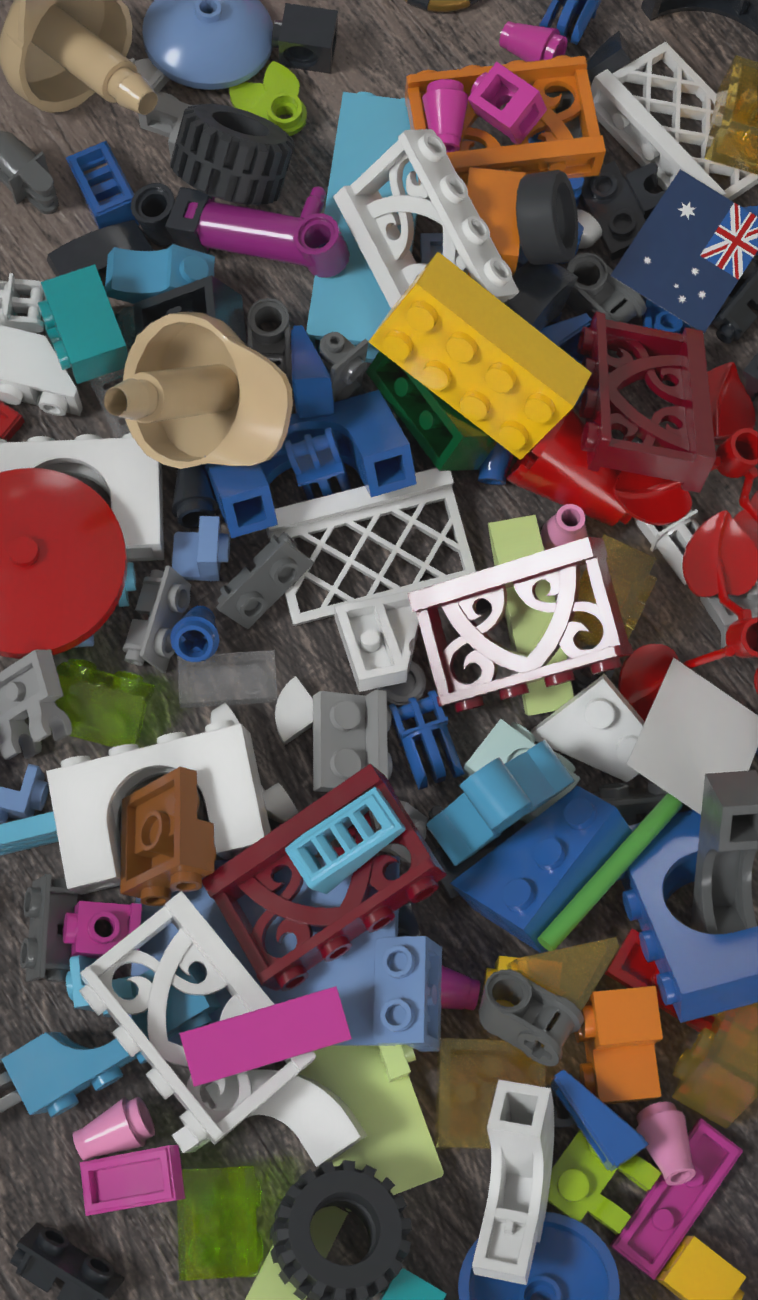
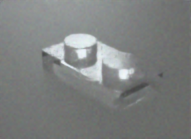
[177,650,278,708]

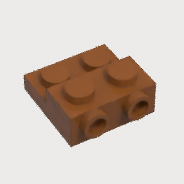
[120,766,216,906]

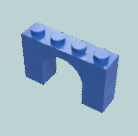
[205,390,417,538]
[617,809,758,1023]

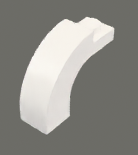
[172,1069,367,1167]
[472,1079,554,1285]

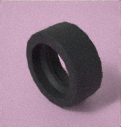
[516,170,578,265]

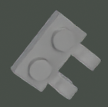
[0,649,72,760]

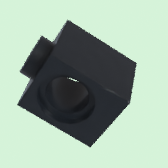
[272,3,338,74]

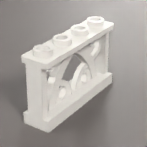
[333,129,519,308]
[79,891,316,1145]

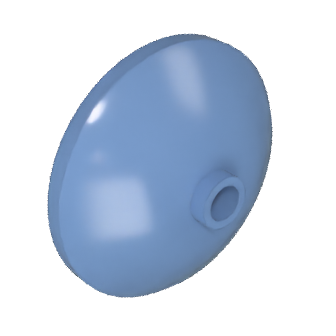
[142,0,273,90]

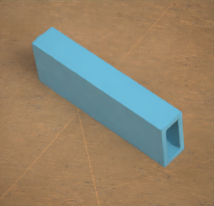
[306,92,425,363]

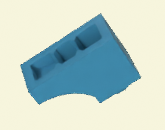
[105,244,215,304]

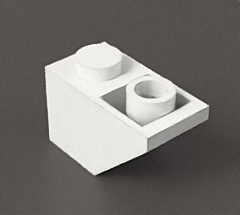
[0,325,83,416]

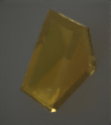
[507,937,619,1011]

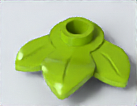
[229,61,307,136]

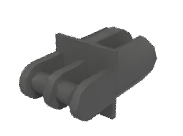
[0,131,59,214]

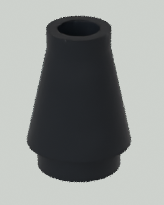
[172,464,219,528]

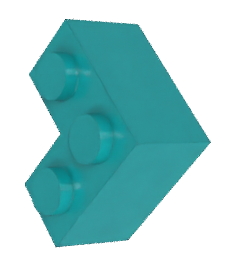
[38,264,128,384]

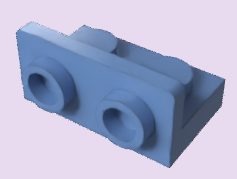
[372,936,442,1052]

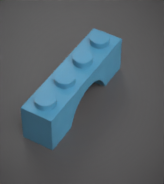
[1,962,221,1118]

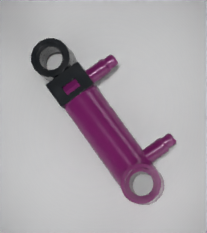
[131,183,350,278]

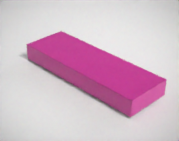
[179,986,352,1087]
[609,1118,743,1280]

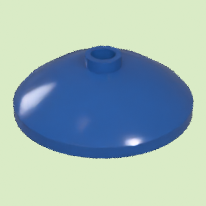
[458,1212,620,1300]

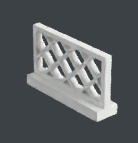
[591,42,758,201]
[266,468,476,626]

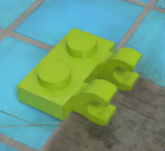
[548,1129,662,1235]

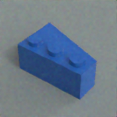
[450,786,633,956]

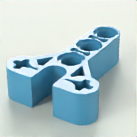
[426,740,575,866]

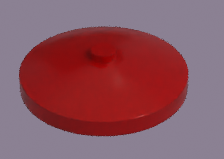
[0,468,128,659]

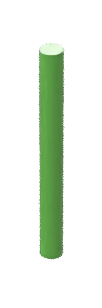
[537,793,683,952]

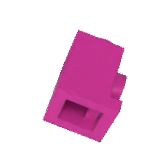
[467,61,547,145]
[63,901,142,959]

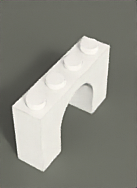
[0,433,164,562]
[46,720,271,895]

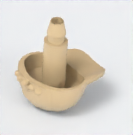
[0,0,158,115]
[104,312,293,469]

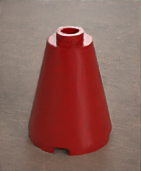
[507,409,632,527]

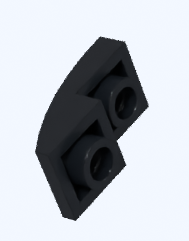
[47,220,154,286]

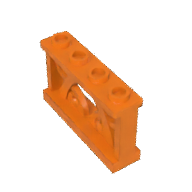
[405,55,606,186]

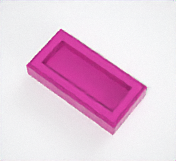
[80,1145,185,1216]

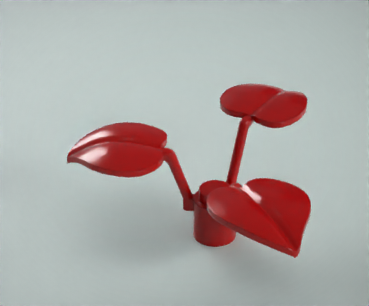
[613,362,758,550]
[618,510,758,722]

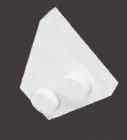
[334,588,423,692]
[531,674,645,782]

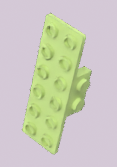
[299,1045,444,1212]

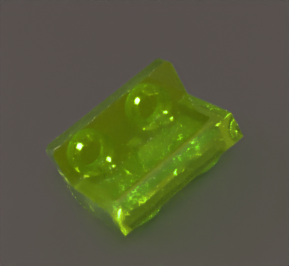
[51,659,155,747]
[177,1166,263,1281]

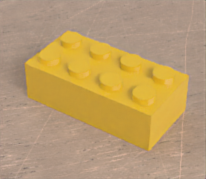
[369,252,592,460]

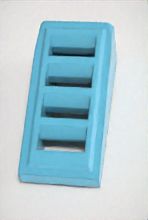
[285,787,406,894]

